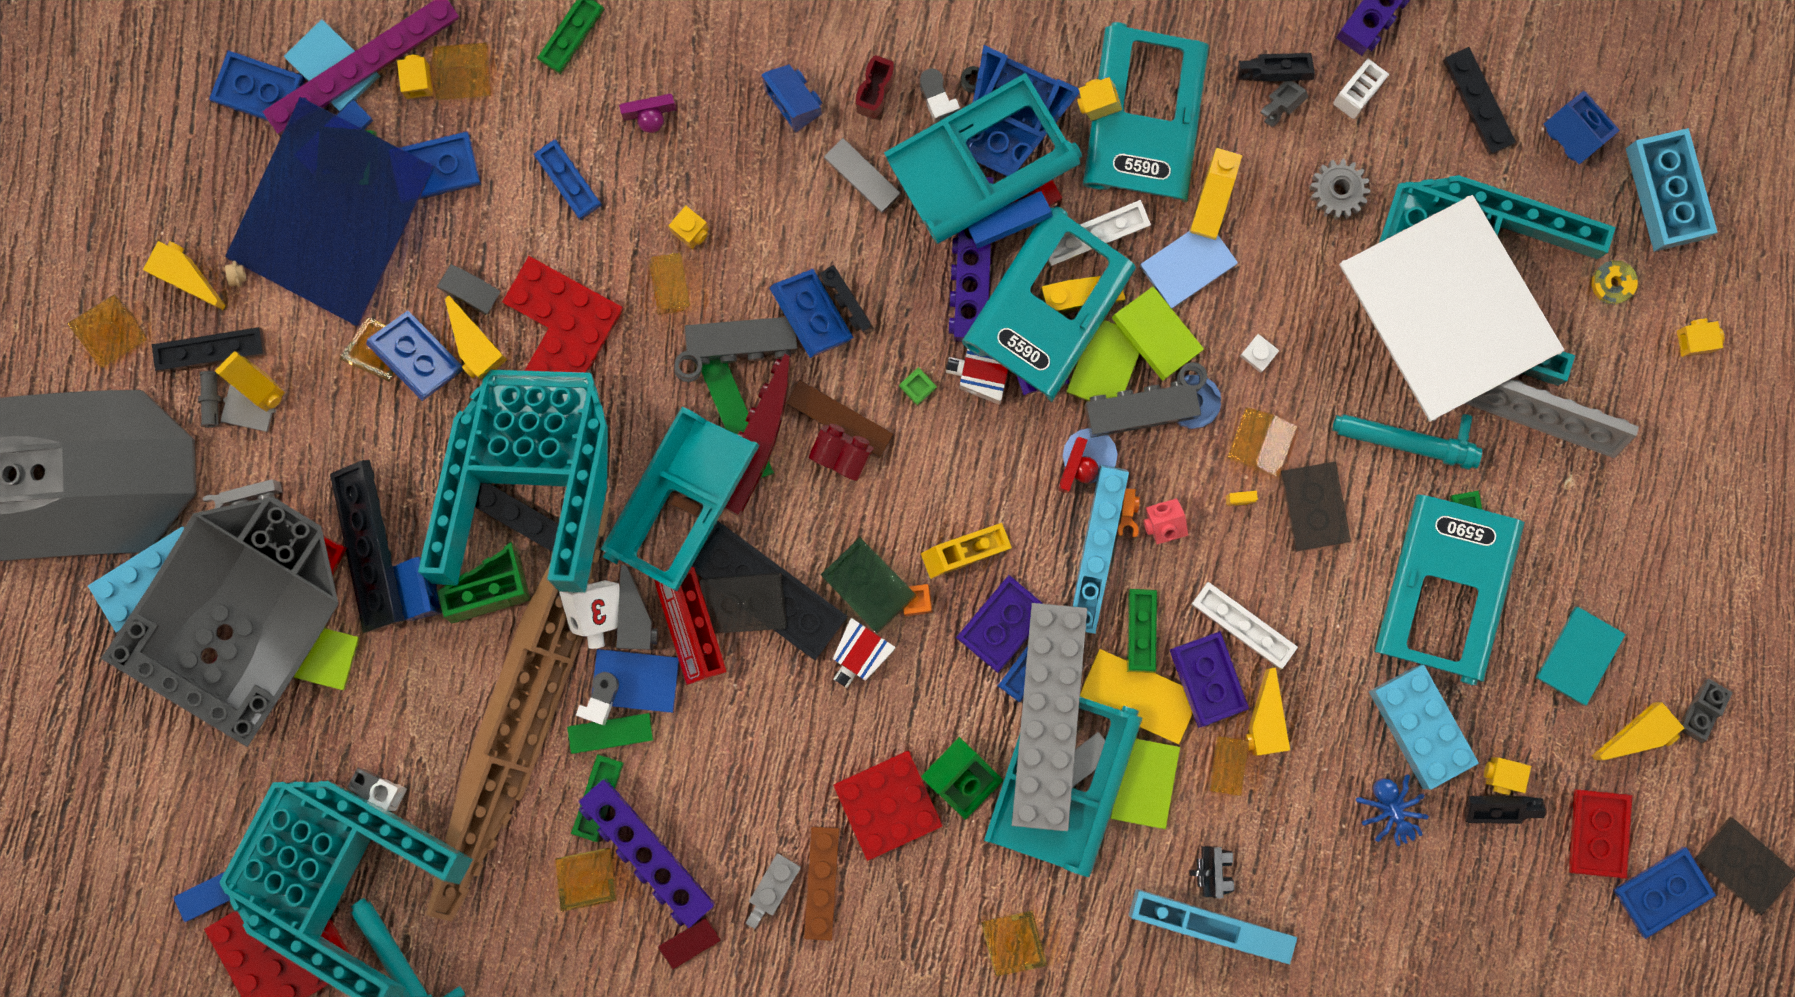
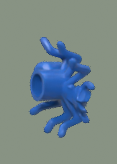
[1355,774,1429,846]

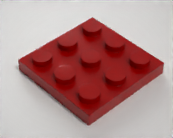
[833,750,943,861]

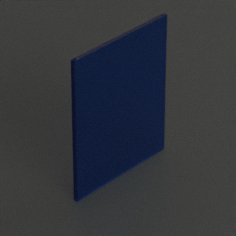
[225,97,435,326]

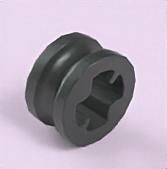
[961,66,979,93]

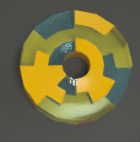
[1591,260,1638,305]

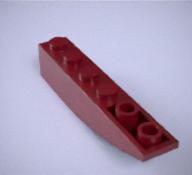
[724,354,791,517]

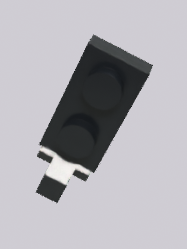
[1237,53,1315,82]
[820,265,874,335]
[1464,796,1546,824]

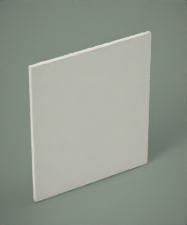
[1339,195,1564,421]

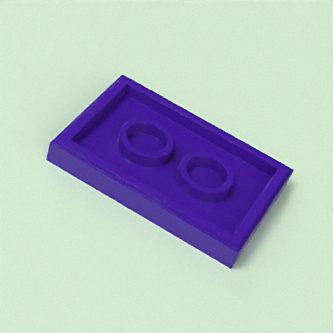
[956,575,1043,673]
[1169,631,1249,728]

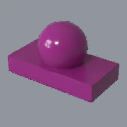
[619,93,677,133]

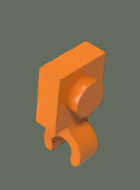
[1117,488,1140,538]

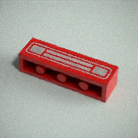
[654,567,727,685]

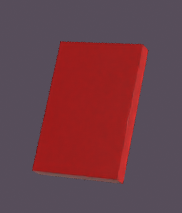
[1568,789,1633,879]

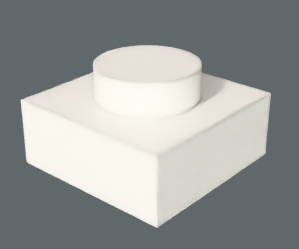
[1240,334,1279,373]

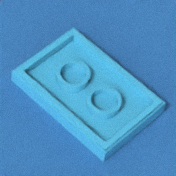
[284,19,380,111]

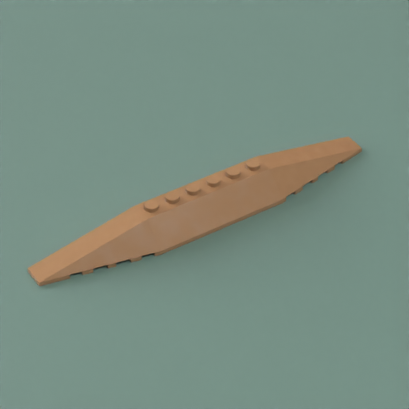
[426,501,610,922]

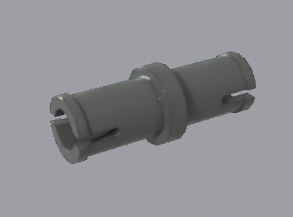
[198,371,221,428]

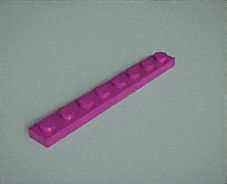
[262,0,460,136]

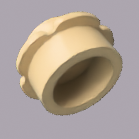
[225,261,246,287]

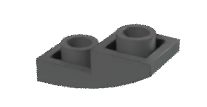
[436,264,501,315]
[1680,678,1733,743]

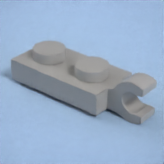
[203,479,283,509]
[745,853,801,929]

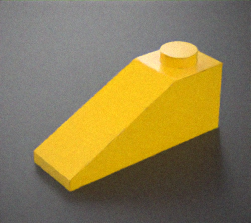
[1190,148,1242,240]
[143,241,226,310]
[1040,276,1125,315]
[445,296,507,381]
[215,351,286,412]
[920,523,1012,579]
[1245,668,1290,756]
[1591,702,1684,760]

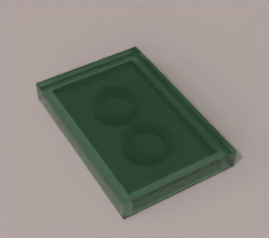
[820,537,917,634]

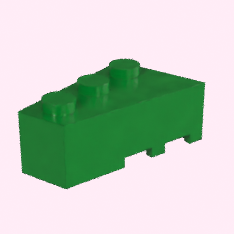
[437,542,531,624]

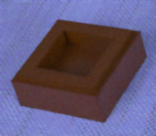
[671,495,702,518]

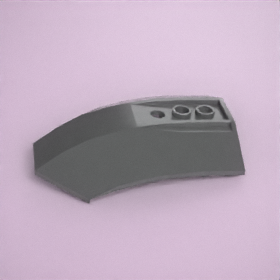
[0,390,197,561]
[101,496,339,747]

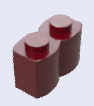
[856,55,894,120]
[808,424,874,481]

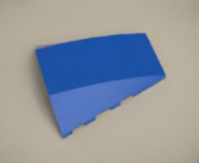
[966,45,1080,176]

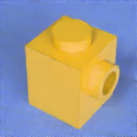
[397,55,433,99]
[1077,77,1122,121]
[668,205,709,249]
[1677,318,1725,357]
[1484,757,1531,795]

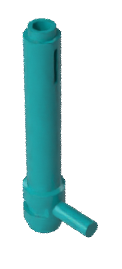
[1332,414,1483,470]
[351,898,466,997]

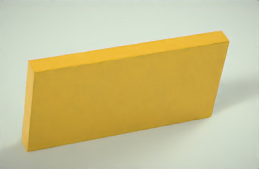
[1080,649,1192,744]

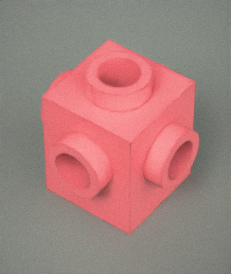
[1143,499,1188,545]

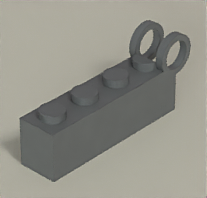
[674,317,797,383]
[1084,362,1207,438]

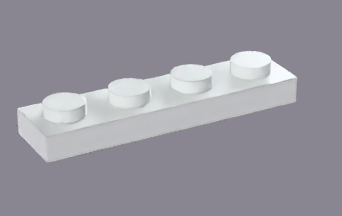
[1048,200,1151,267]
[1191,582,1298,670]

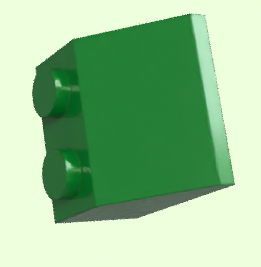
[921,737,1004,820]

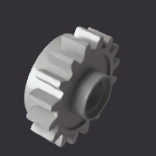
[1309,159,1371,220]

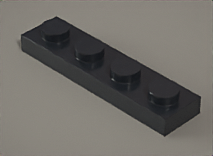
[1443,47,1516,156]
[151,327,266,373]
[475,483,559,552]

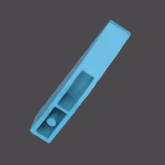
[1072,464,1129,634]
[1128,889,1297,964]

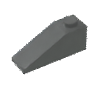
[616,565,658,650]

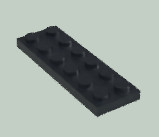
[330,460,404,633]
[692,521,848,661]

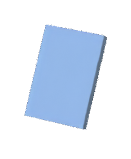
[1140,231,1238,309]

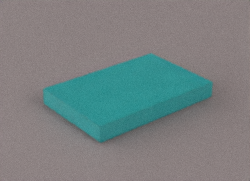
[1535,606,1626,706]

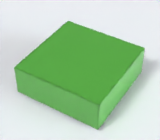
[899,367,937,406]

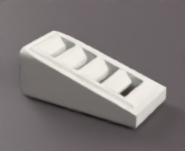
[1333,59,1389,119]

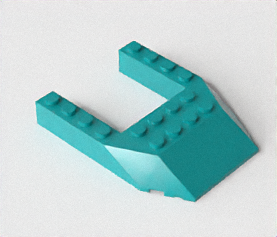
[1379,175,1616,386]
[418,370,608,593]
[219,781,473,997]

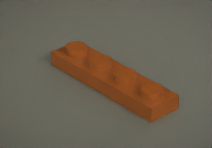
[804,826,839,941]

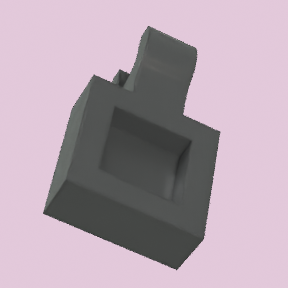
[1261,81,1309,127]

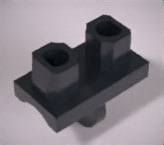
[1189,846,1234,899]

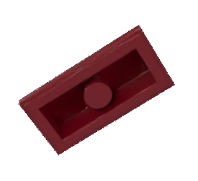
[658,917,721,969]

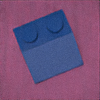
[761,64,822,133]
[1543,90,1620,164]
[393,557,443,621]

